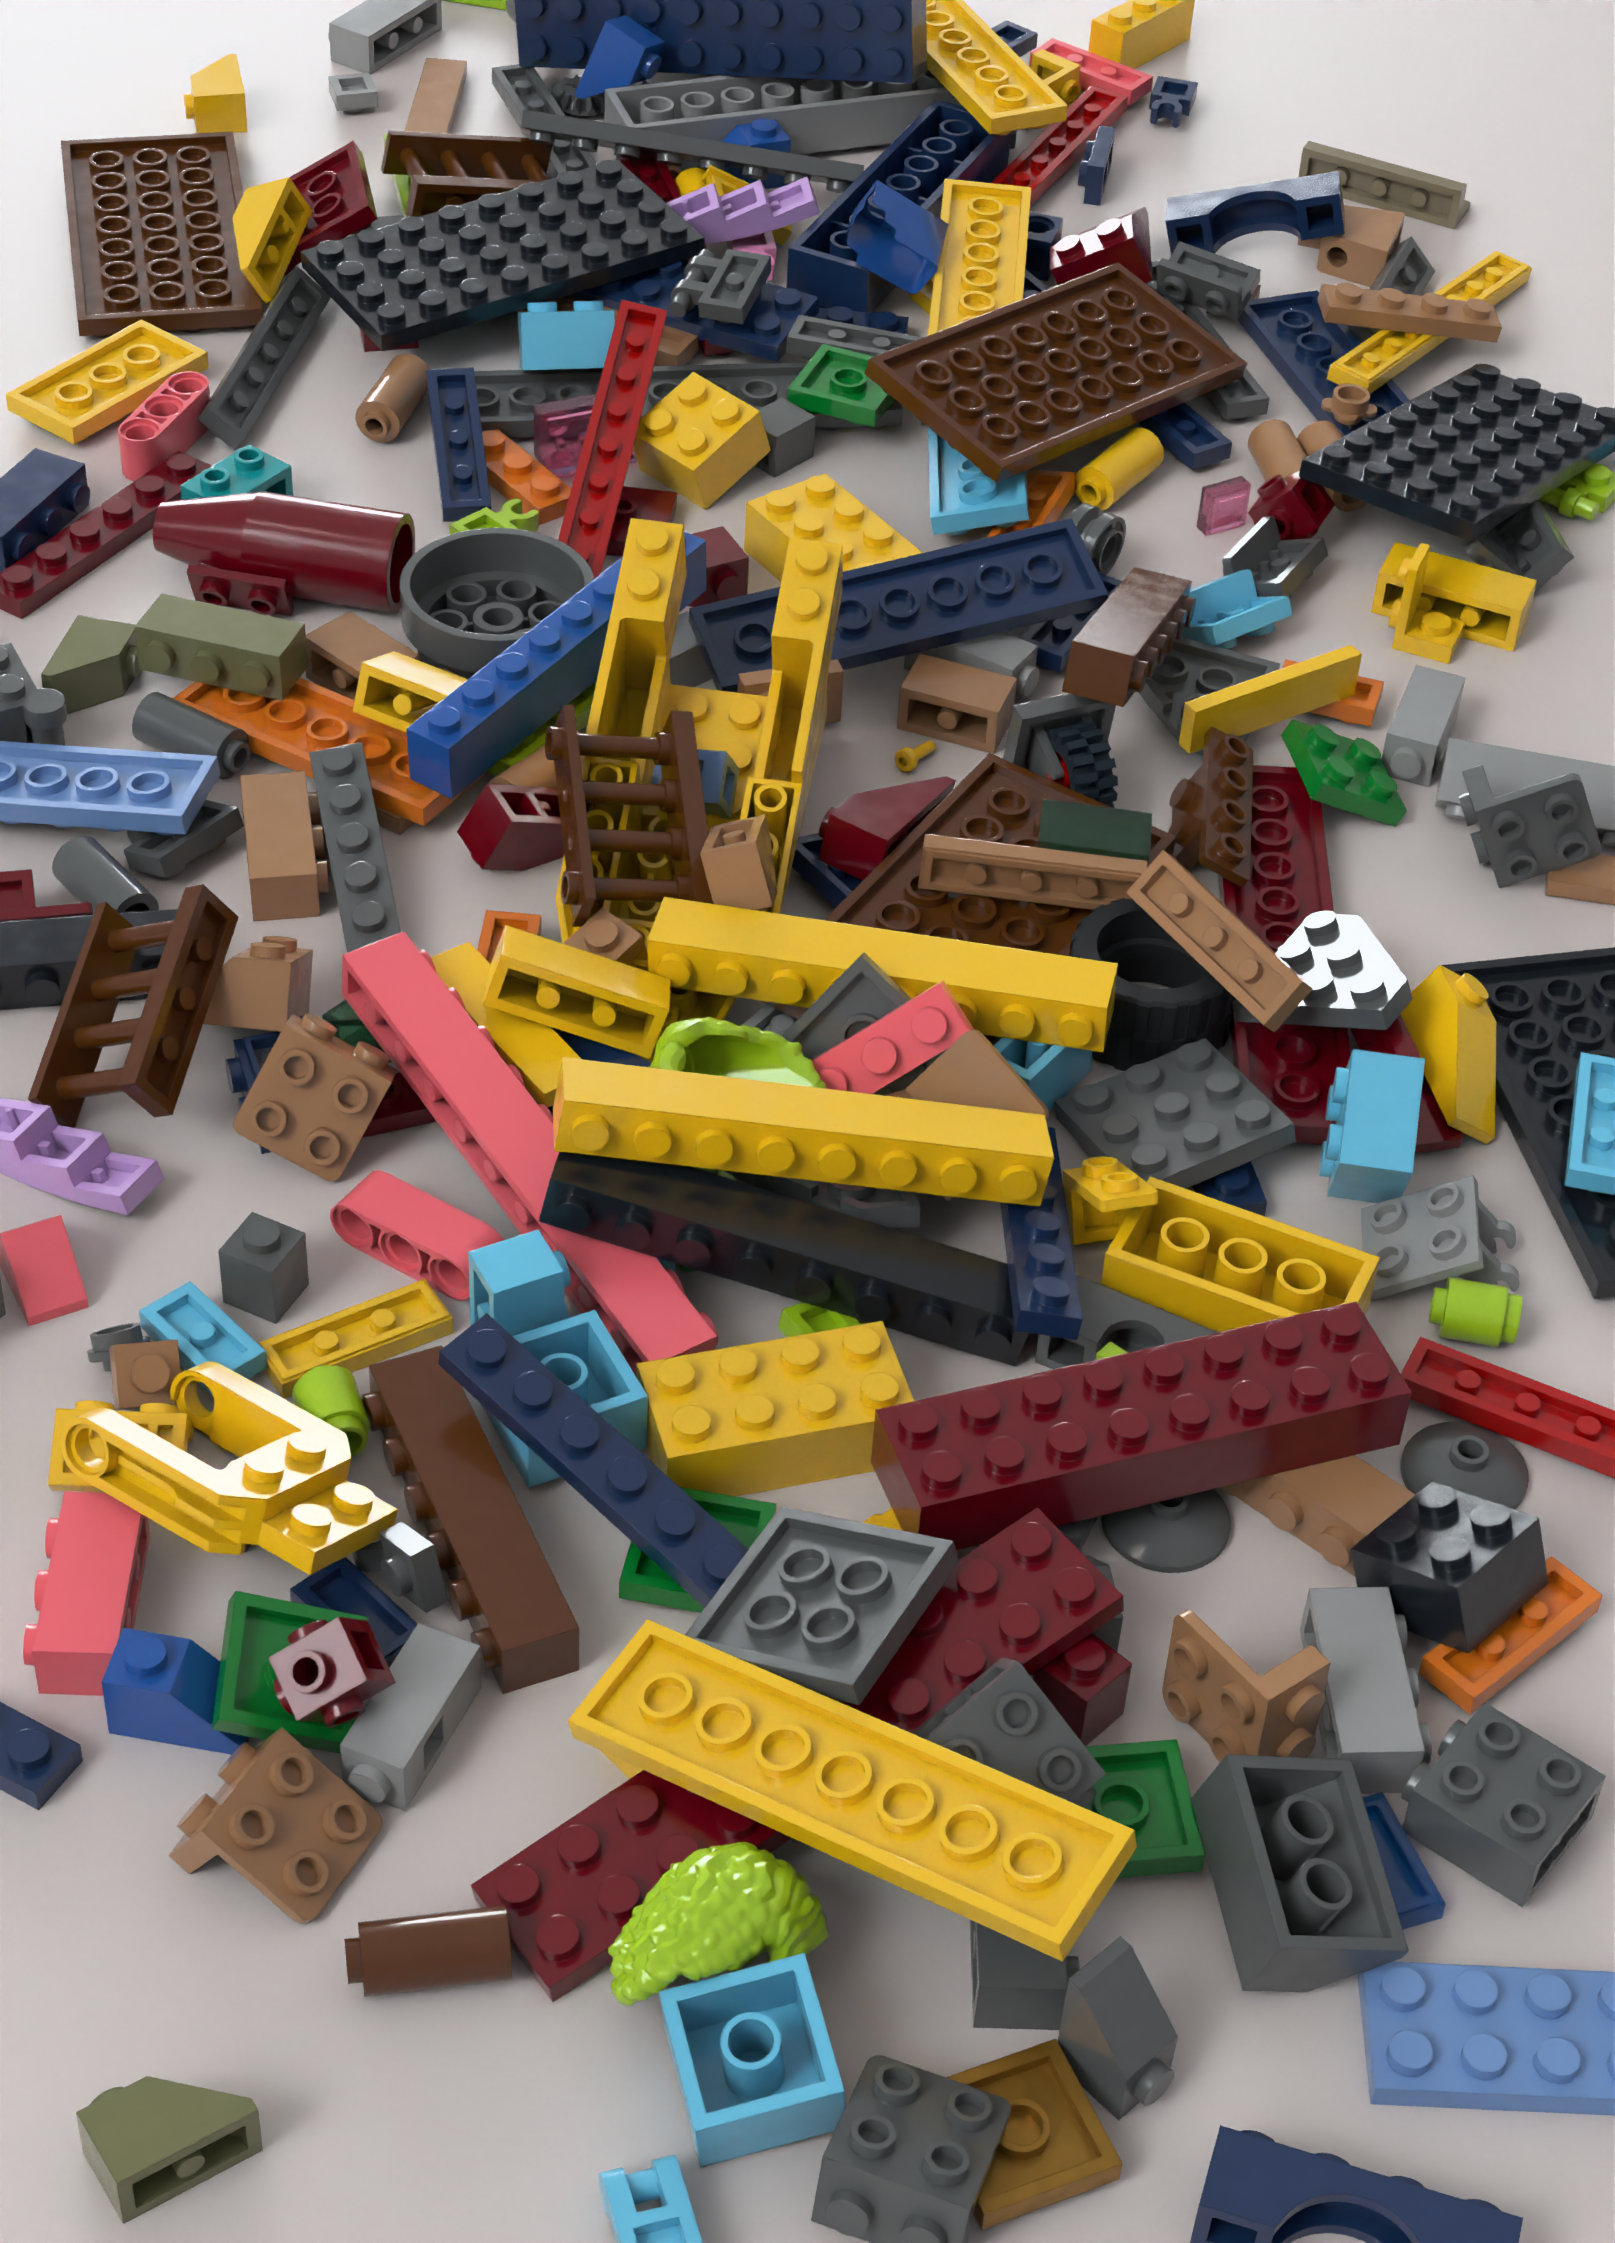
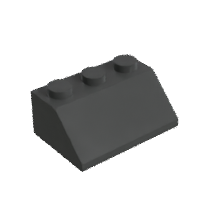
[1191,1754,1409,1992]

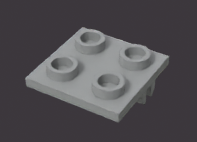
[1361,1175,1519,1300]

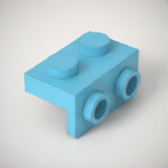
[1181,570,1293,649]

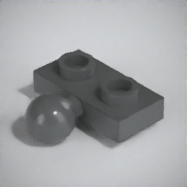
[124,800,244,878]

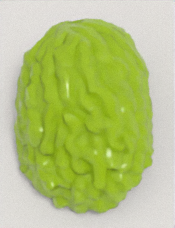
[650,1017,827,1089]
[608,1842,829,2006]

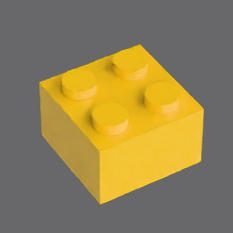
[633,372,771,510]

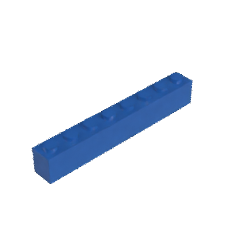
[406,531,706,799]

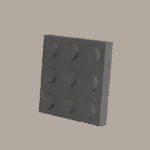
[1054,1038,1296,1189]
[685,1506,959,1705]

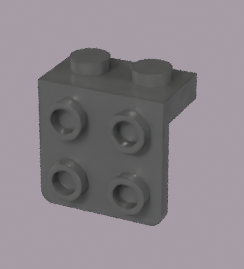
[1461,500,1574,593]
[1458,765,1601,888]
[811,2055,1011,2243]

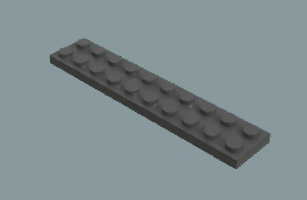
[474,362,903,439]

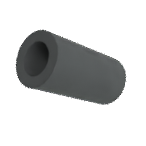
[132,692,251,779]
[52,836,159,915]

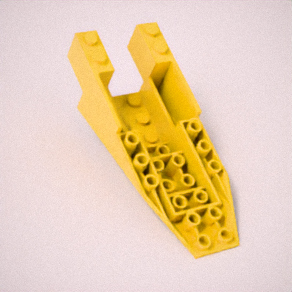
[555,518,843,1063]

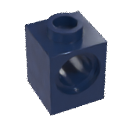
[1025,212,1063,282]

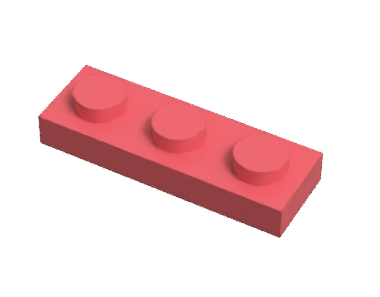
[1029,38,1153,106]
[812,980,974,1094]

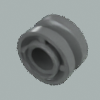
[1068,503,1126,575]

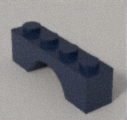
[1165,171,1345,255]
[1190,2125,1523,2243]

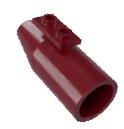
[153,491,415,616]

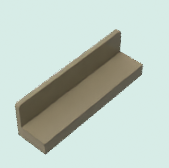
[1298,141,1471,229]

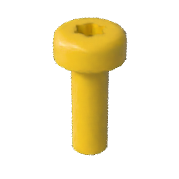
[894,740,936,772]

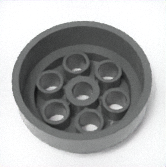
[400,528,594,679]

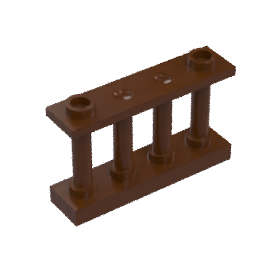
[381,130,553,217]
[545,705,713,927]
[28,884,239,1128]

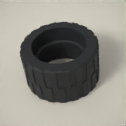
[1069,898,1235,1071]

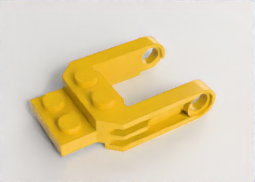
[60,1361,398,1575]

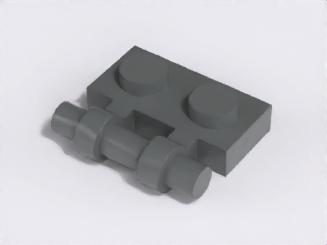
[669,249,771,324]

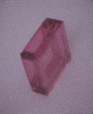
[1196,476,1251,536]

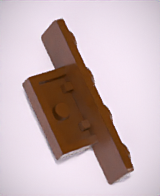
[1168,727,1253,887]

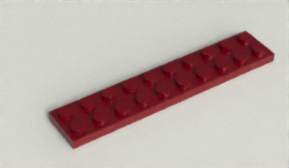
[1218,765,1351,1145]
[471,1507,1124,2002]

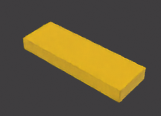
[258,1279,454,1399]

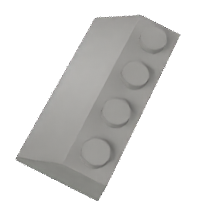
[1435,737,1615,847]

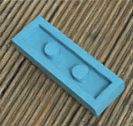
[1564,1052,1615,1195]

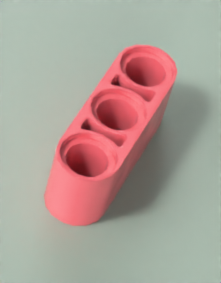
[118,371,210,481]
[330,1170,503,1301]

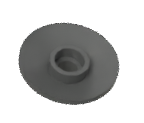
[1400,1422,1529,1510]
[1101,1489,1231,1573]

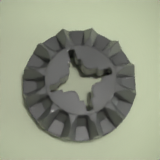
[551,74,605,118]

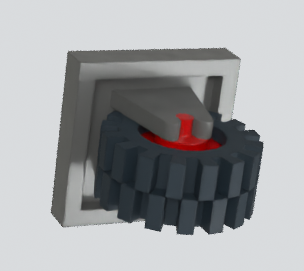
[1003,693,1118,808]

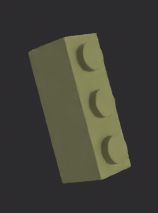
[134,593,308,700]

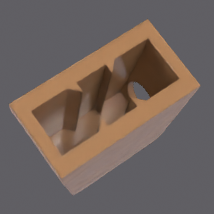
[1297,205,1405,287]

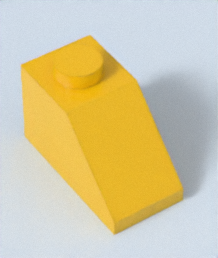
[183,54,247,133]

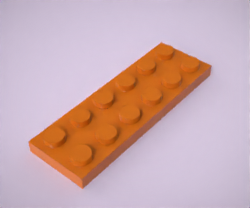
[173,678,487,826]

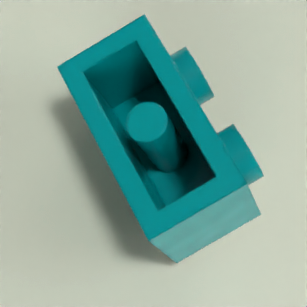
[180,444,293,500]

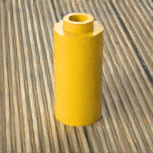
[1075,427,1164,511]

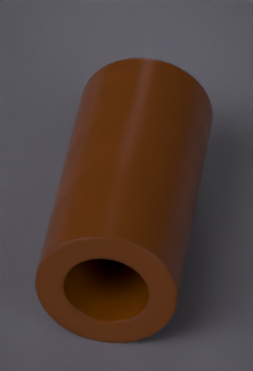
[344,1905,512,1997]

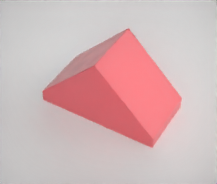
[0,1215,89,1326]

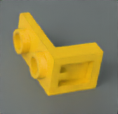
[1388,543,1465,664]

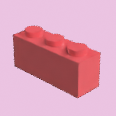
[23,1491,150,1696]

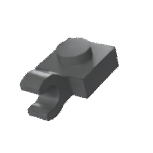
[353,1522,449,1613]

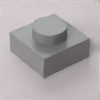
[328,72,378,113]

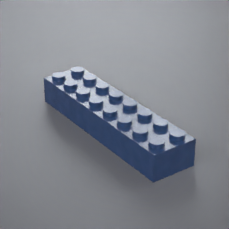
[786,99,1011,313]

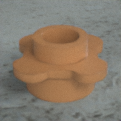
[1321,384,1377,425]

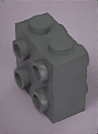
[912,1657,1106,1807]
[1401,1702,1606,1907]

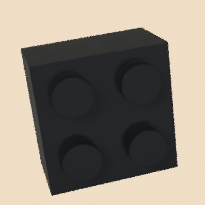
[1351,1482,1549,1654]

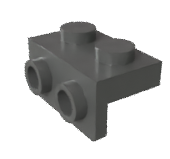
[1157,241,1261,321]
[1222,516,1328,599]

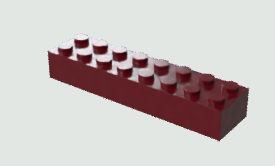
[871,1301,1412,1550]

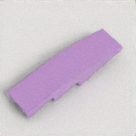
[667,176,820,244]
[0,1098,164,1215]

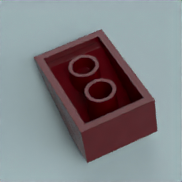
[1050,207,1153,285]

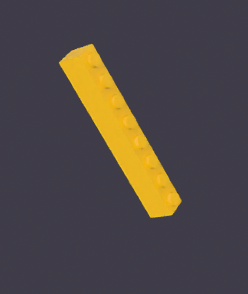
[647,897,1118,1052]
[553,1057,1054,1207]

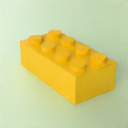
[744,473,923,582]
[1101,1176,1380,1332]
[636,1321,914,1497]

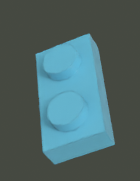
[139,1281,267,1396]

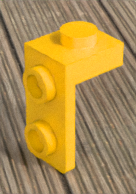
[1027,49,1081,130]
[1062,1156,1159,1245]

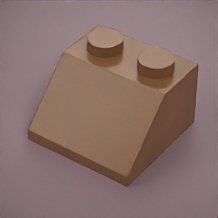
[203,936,313,1032]

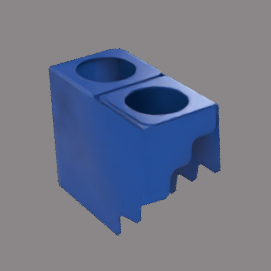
[847,180,949,294]

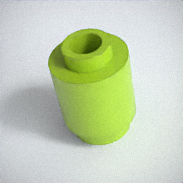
[1428,1277,1522,1347]
[292,1365,370,1458]

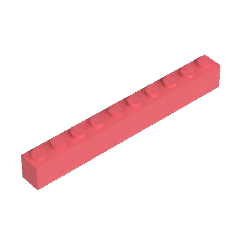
[342,931,718,1376]

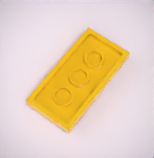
[6,320,209,445]

